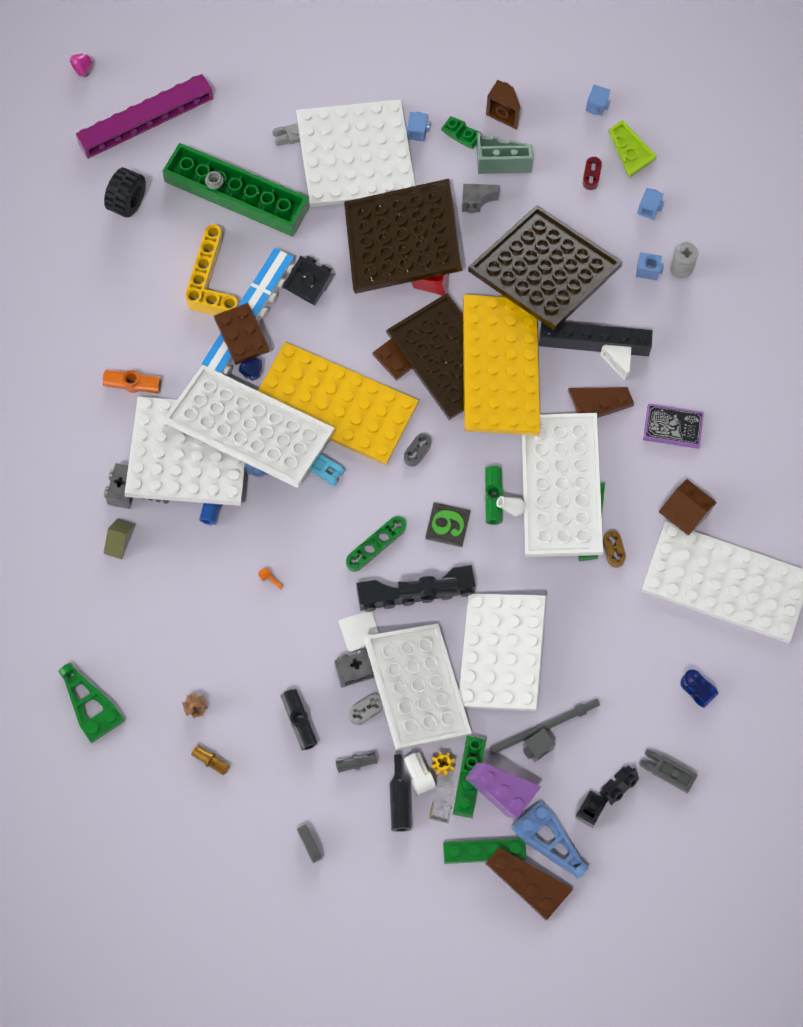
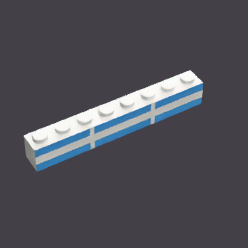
[201,248,295,377]

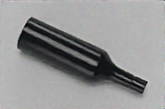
[389,754,411,832]

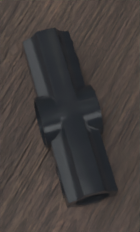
[398,576,458,600]
[280,689,318,751]

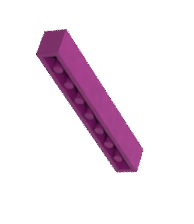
[75,74,213,159]

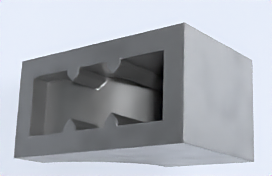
[462,184,499,213]

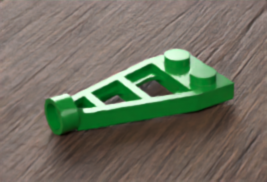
[58,663,125,744]

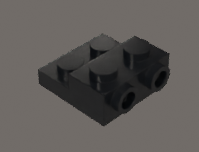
[283,255,334,306]

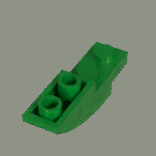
[453,736,486,818]

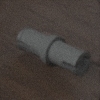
[335,751,377,773]

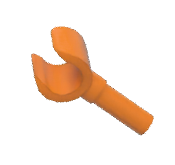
[258,568,283,589]

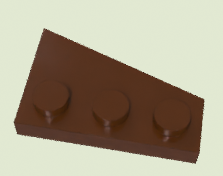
[568,387,634,418]

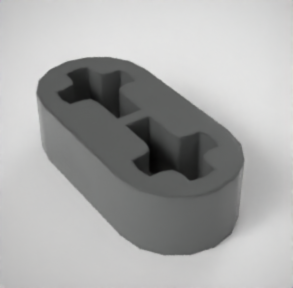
[404,433,431,467]
[297,824,322,863]

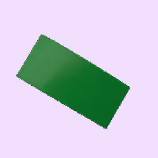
[441,116,481,149]

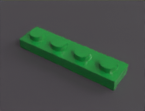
[443,838,526,864]

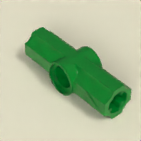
[485,466,503,525]

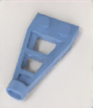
[511,801,589,879]

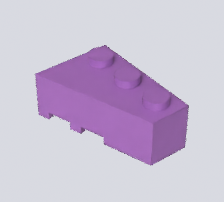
[465,763,541,819]

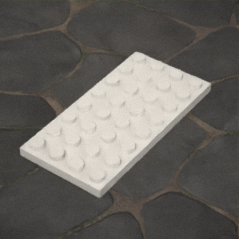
[164,365,335,488]
[522,413,603,557]
[641,521,803,644]

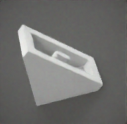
[600,345,631,380]

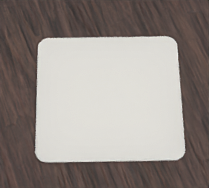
[339,612,379,652]

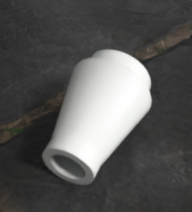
[497,496,526,517]

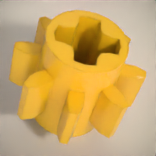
[431,752,455,778]

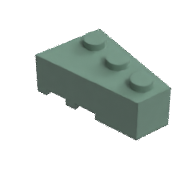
[476,132,533,174]

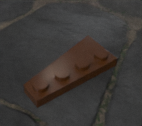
[485,848,573,920]

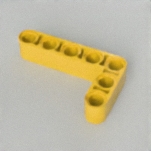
[185,224,238,315]

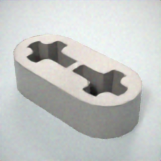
[349,695,383,725]

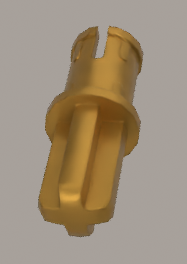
[191,744,230,775]

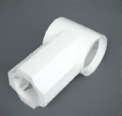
[404,752,436,796]

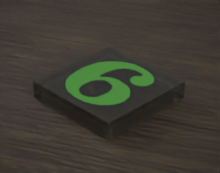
[425,502,471,547]

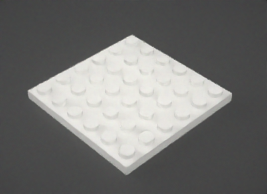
[296,99,415,207]
[125,397,245,506]

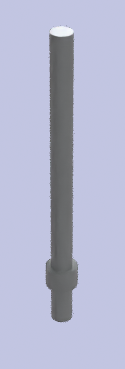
[489,699,600,755]

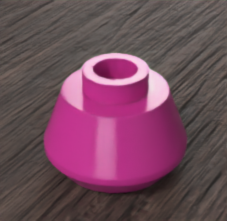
[70,53,92,77]

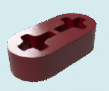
[582,157,602,190]

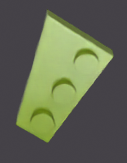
[608,120,657,178]

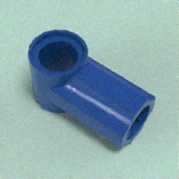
[199,503,223,525]

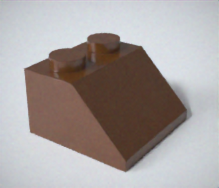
[486,80,521,130]
[659,479,717,536]

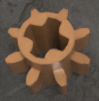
[182,692,208,718]

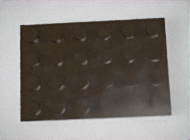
[386,293,464,420]

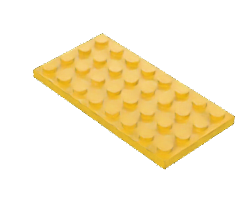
[463,294,540,436]
[258,342,419,465]

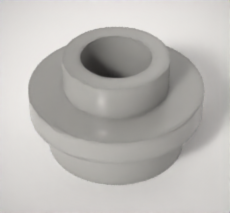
[205,171,223,189]

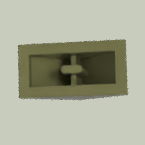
[103,518,136,559]

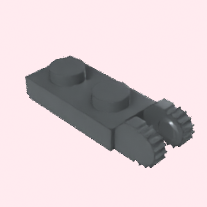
[639,749,698,794]

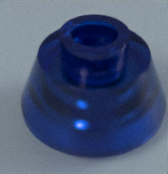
[238,357,263,381]

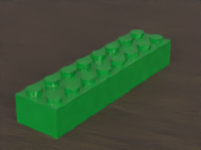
[162,143,309,237]

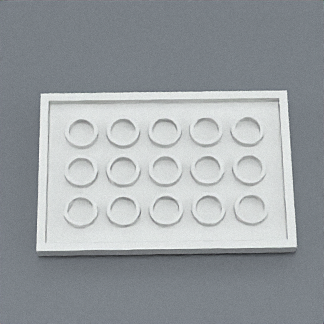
[459,594,547,711]
[364,623,472,751]

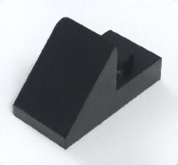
[575,790,608,828]

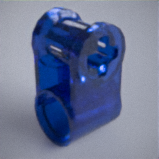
[680,669,719,708]

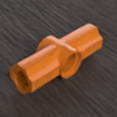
[102,369,161,394]

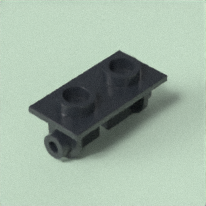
[599,765,639,806]

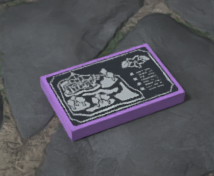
[643,404,704,449]

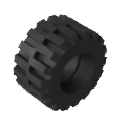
[104,167,146,218]

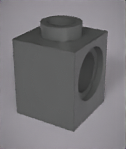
[523,728,556,762]

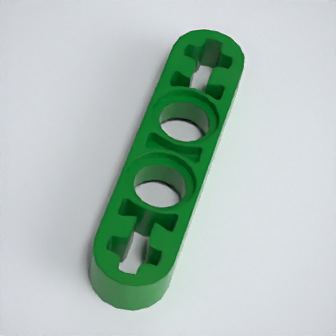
[346,516,406,572]

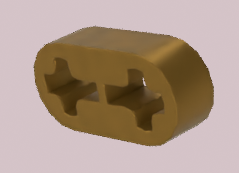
[603,531,626,568]

